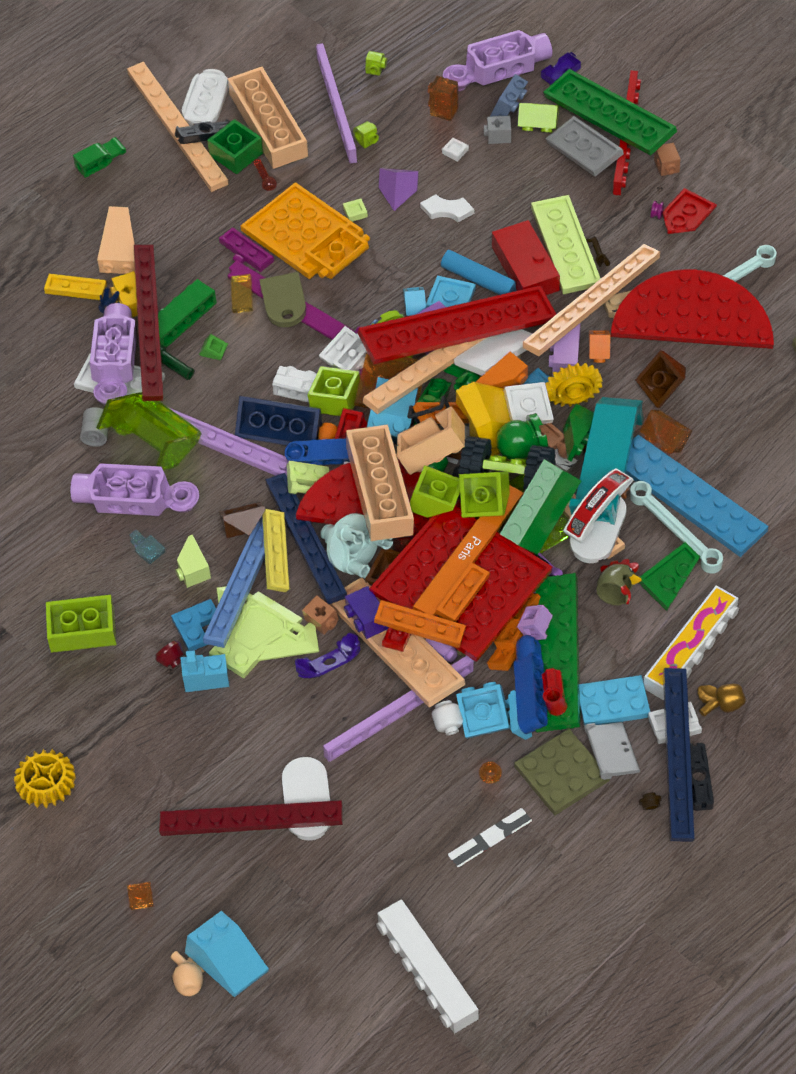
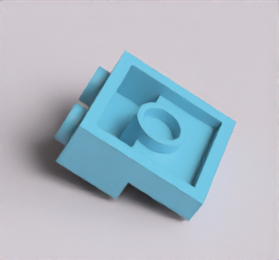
[456,682,510,739]

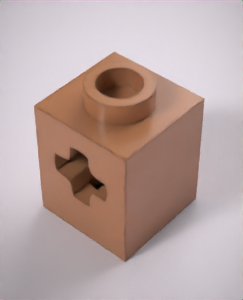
[654,143,681,176]
[302,596,339,635]

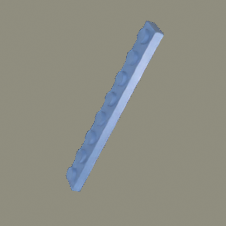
[203,516,265,648]

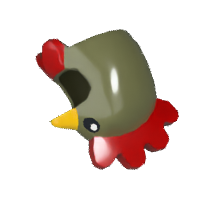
[596,559,642,605]

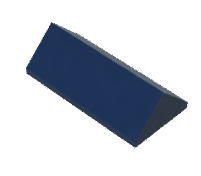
[235,396,322,445]

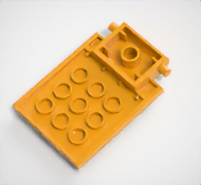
[241,182,370,279]

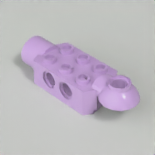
[443,30,552,91]
[90,303,137,408]
[71,464,199,516]

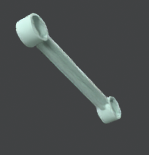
[723,245,777,282]
[630,481,723,573]

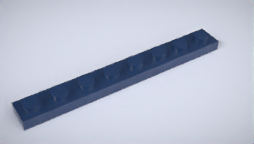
[265,473,347,604]
[663,668,695,842]

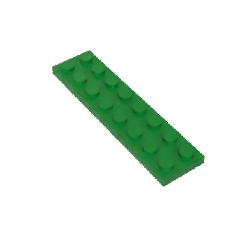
[543,69,677,156]
[534,573,580,733]

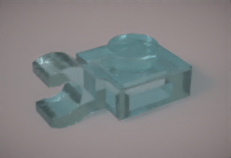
[129,530,165,565]

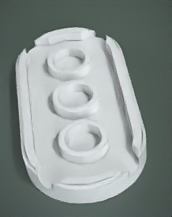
[182,69,229,126]
[570,497,626,563]
[282,757,331,841]

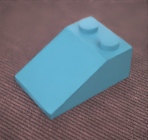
[366,377,418,444]
[185,911,269,997]

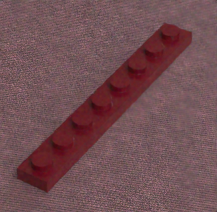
[159,800,343,836]

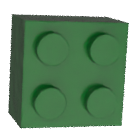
[207,119,263,174]

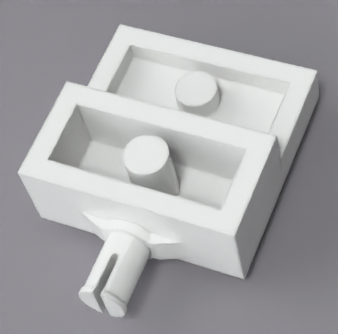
[319,326,376,374]

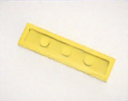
[262,509,289,592]

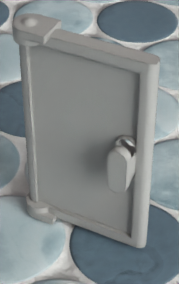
[584,722,640,780]

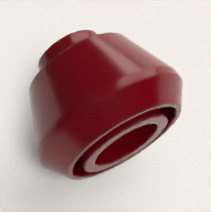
[155,640,184,668]

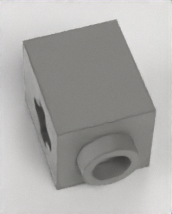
[484,116,511,144]

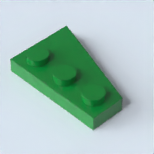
[639,542,700,611]

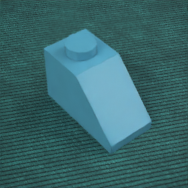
[403,287,426,316]

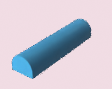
[441,250,516,295]

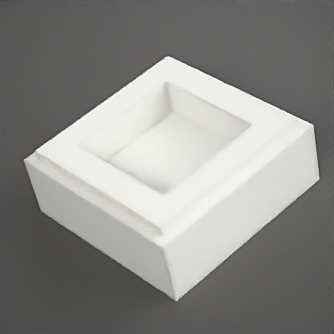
[442,138,469,162]

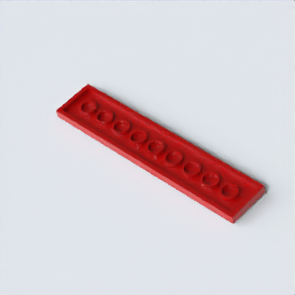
[357,285,557,365]

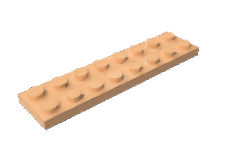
[329,578,465,708]

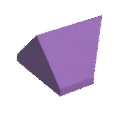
[379,168,418,211]

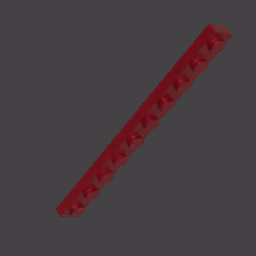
[134,245,163,401]

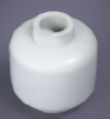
[432,700,463,735]

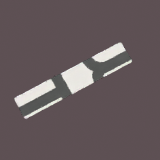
[448,808,532,867]

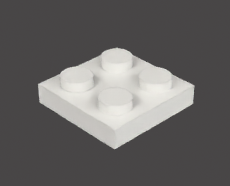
[503,382,554,424]

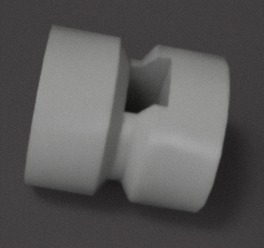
[80,407,110,447]

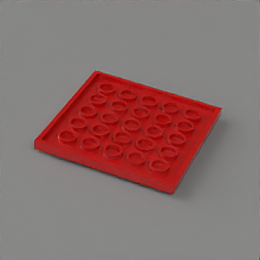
[369,506,553,662]

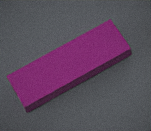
[219,227,274,272]

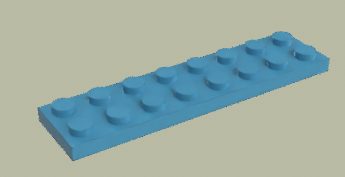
[625,434,769,557]

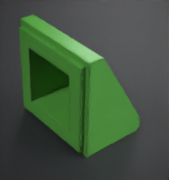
[199,334,228,360]

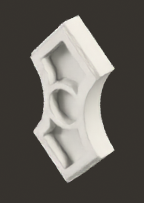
[420,195,474,222]

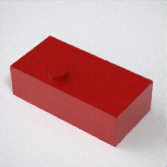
[492,220,560,295]

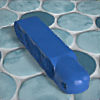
[284,439,350,465]
[514,635,548,734]

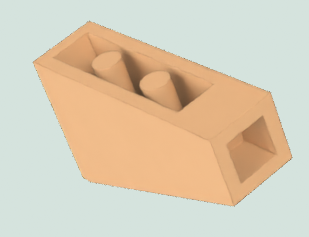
[97,206,135,274]

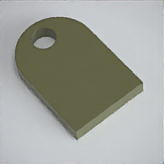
[259,272,306,327]

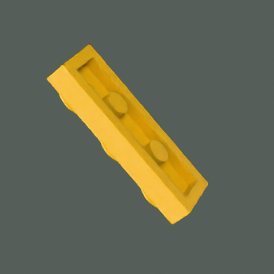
[44,274,107,300]

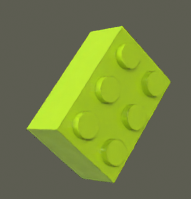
[46,595,116,653]

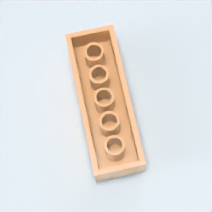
[228,67,308,169]
[346,425,414,541]

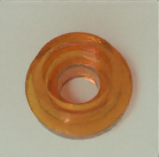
[479,761,502,784]

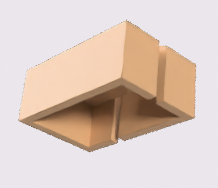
[397,406,465,475]

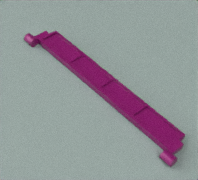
[228,254,360,340]

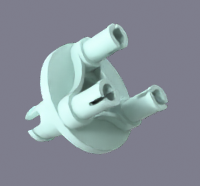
[321,513,393,578]

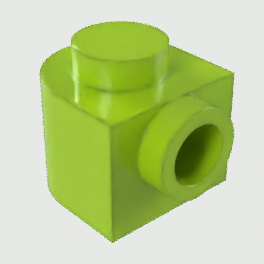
[365,51,387,76]
[353,121,379,149]

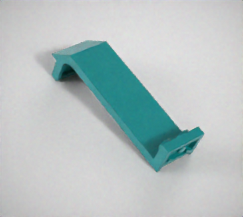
[569,397,644,525]

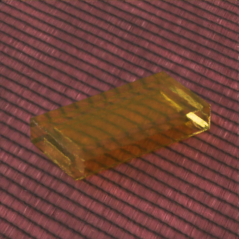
[231,274,253,313]

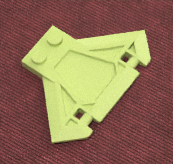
[209,586,319,678]

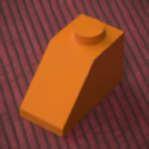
[589,330,610,363]

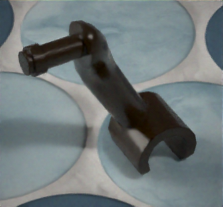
[586,236,610,267]

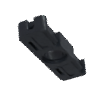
[175,119,230,144]
[690,743,714,811]

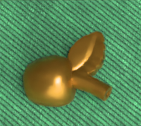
[697,684,746,717]

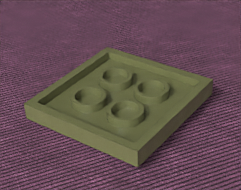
[514,729,610,816]

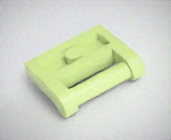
[286,460,329,494]

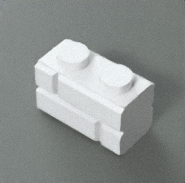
[272,366,317,403]

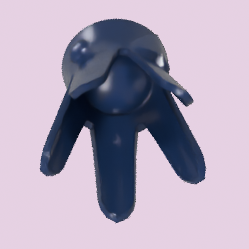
[98,287,120,314]

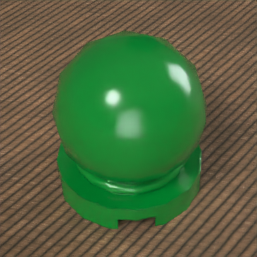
[496,413,549,460]

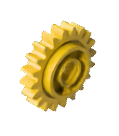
[545,363,603,407]

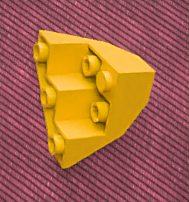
[456,382,510,456]

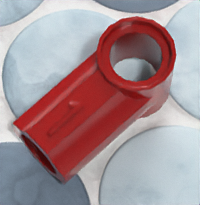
[542,668,567,716]

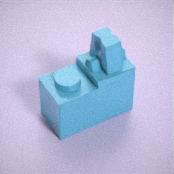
[181,650,229,692]

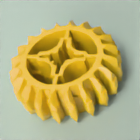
[14,749,76,809]

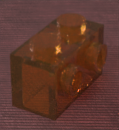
[428,76,459,121]
[639,410,692,454]

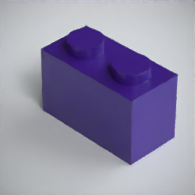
[344,586,389,639]

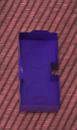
[541,52,581,85]

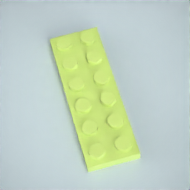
[531,195,601,294]

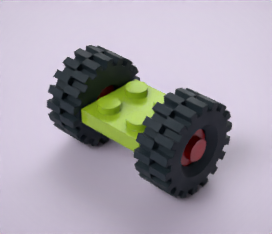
[459,436,556,492]

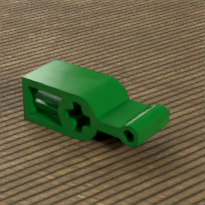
[73,137,126,178]

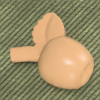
[171,951,204,996]

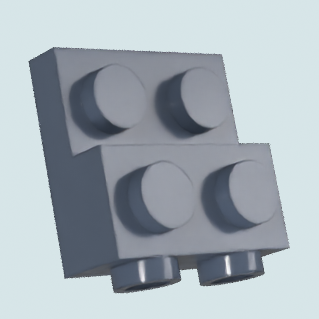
[490,74,528,117]

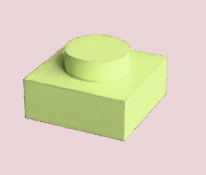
[343,199,368,222]

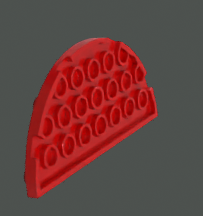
[610,269,774,349]
[296,459,461,537]

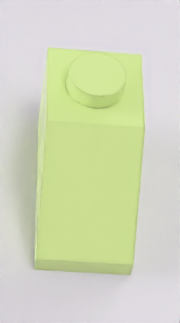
[176,535,211,588]

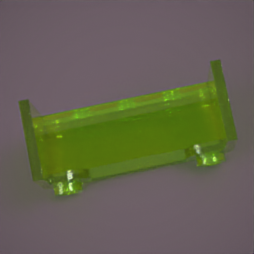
[96,392,202,470]

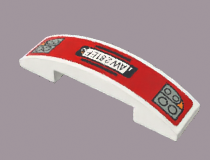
[563,468,633,543]

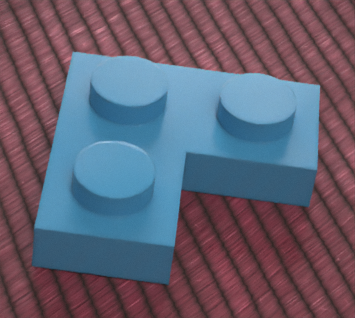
[171,599,216,651]

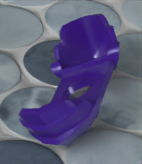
[295,632,361,679]

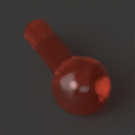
[253,159,277,191]

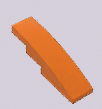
[487,593,540,671]

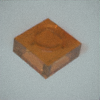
[127,882,154,910]

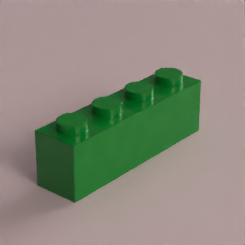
[158,279,217,348]

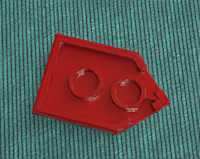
[662,188,717,234]

